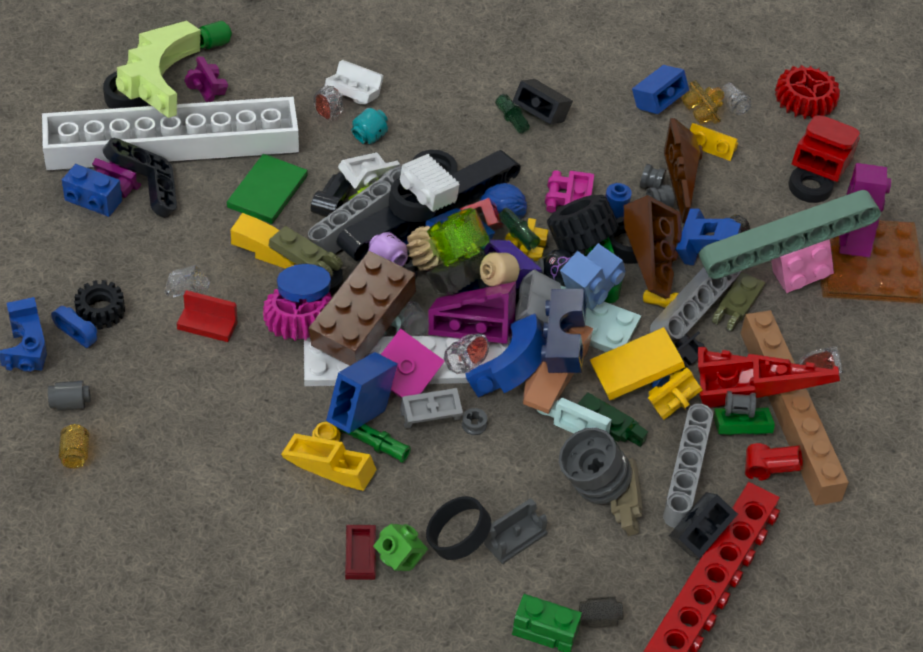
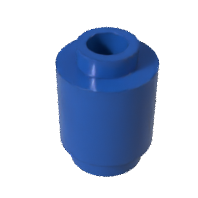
[605,183,632,219]

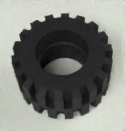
[547,195,618,253]

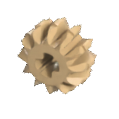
[406,226,448,271]

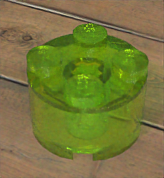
[427,208,490,266]

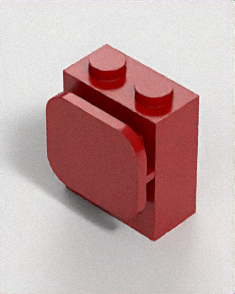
[791,116,860,182]

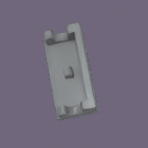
[400,388,463,429]

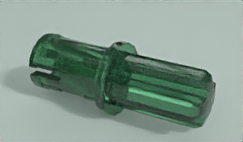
[495,94,530,133]
[498,208,540,251]

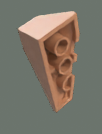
[523,325,593,414]

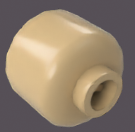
[480,253,520,287]

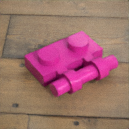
[545,170,594,213]

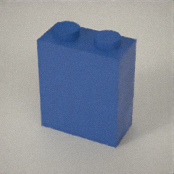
[326,352,398,433]

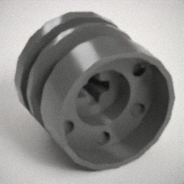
[559,428,632,504]

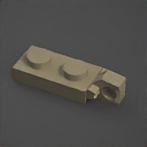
[610,458,643,537]

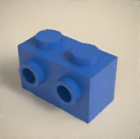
[632,65,689,114]
[62,164,123,217]

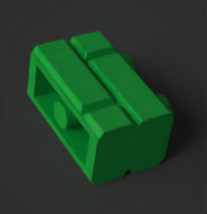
[512,594,582,652]

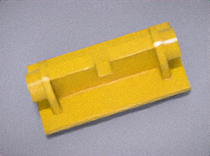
[690,123,738,161]

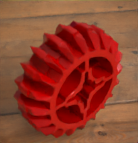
[775,65,840,120]

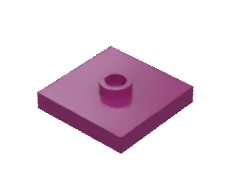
[381,328,445,399]

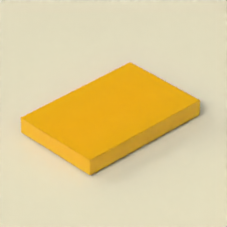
[590,327,685,401]

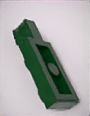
[578,392,648,447]

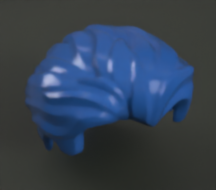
[480,183,528,224]

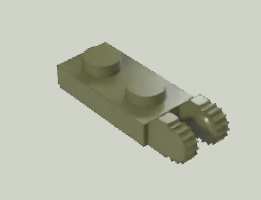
[268,226,343,278]
[712,272,765,332]

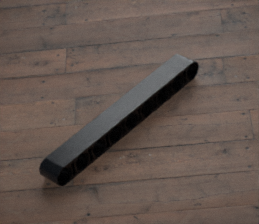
[336,150,521,261]

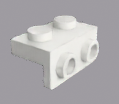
[324,60,383,104]
[338,152,401,189]

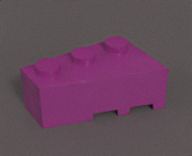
[839,163,891,258]
[428,281,516,344]

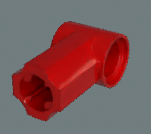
[745,443,803,481]

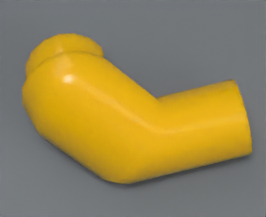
[643,290,679,308]

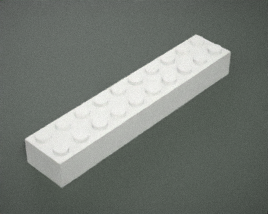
[42,97,299,170]

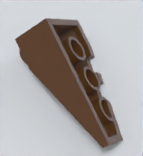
[663,118,703,224]
[623,195,682,299]

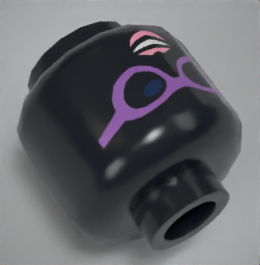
[543,249,573,287]

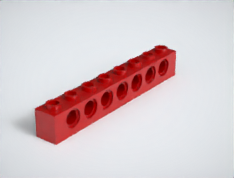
[643,482,780,652]

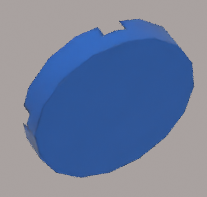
[277,264,331,302]

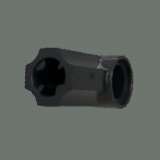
[311,172,353,217]

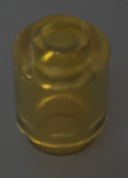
[59,424,90,469]

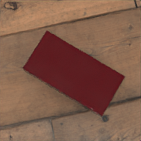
[345,525,376,580]

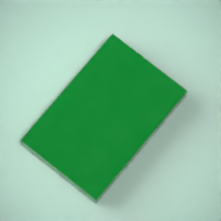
[227,154,308,224]

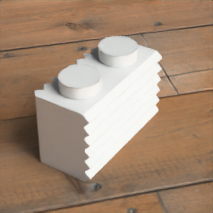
[400,154,460,212]

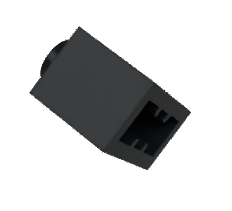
[668,492,738,558]

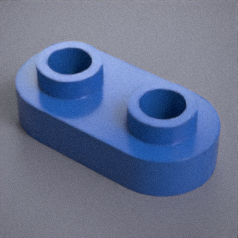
[51,306,97,348]

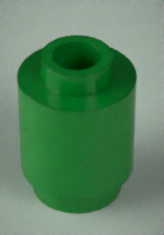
[199,21,232,49]

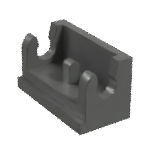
[484,498,548,564]

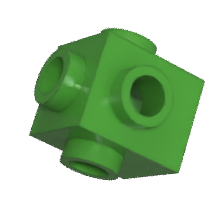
[373,524,428,571]

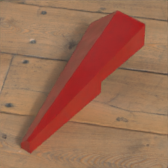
[698,347,840,408]

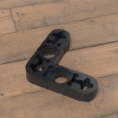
[102,138,177,218]

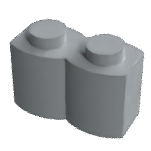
[515,270,561,326]

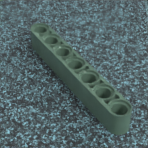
[699,190,881,279]

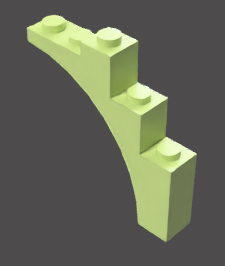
[116,21,201,118]

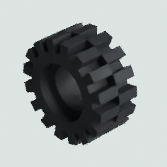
[74,280,125,330]

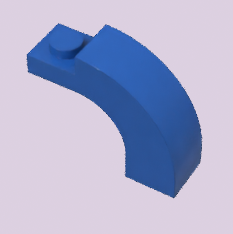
[465,313,547,397]

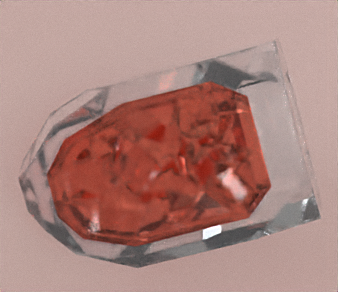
[314,85,345,123]
[444,334,490,374]
[797,346,844,374]

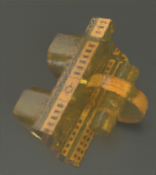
[681,80,724,125]

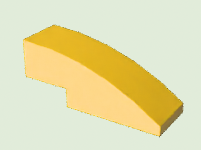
[230,213,297,269]
[281,433,376,491]

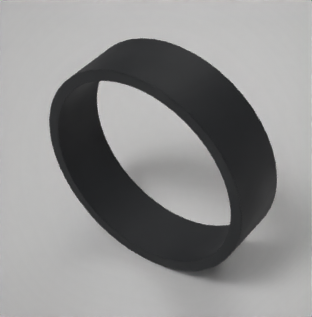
[426,496,491,560]

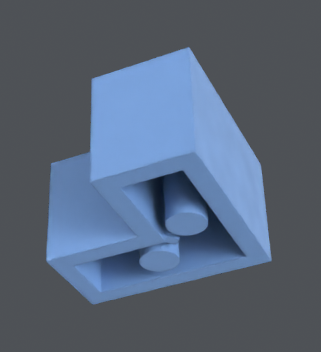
[560,243,626,310]

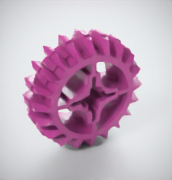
[263,289,332,341]

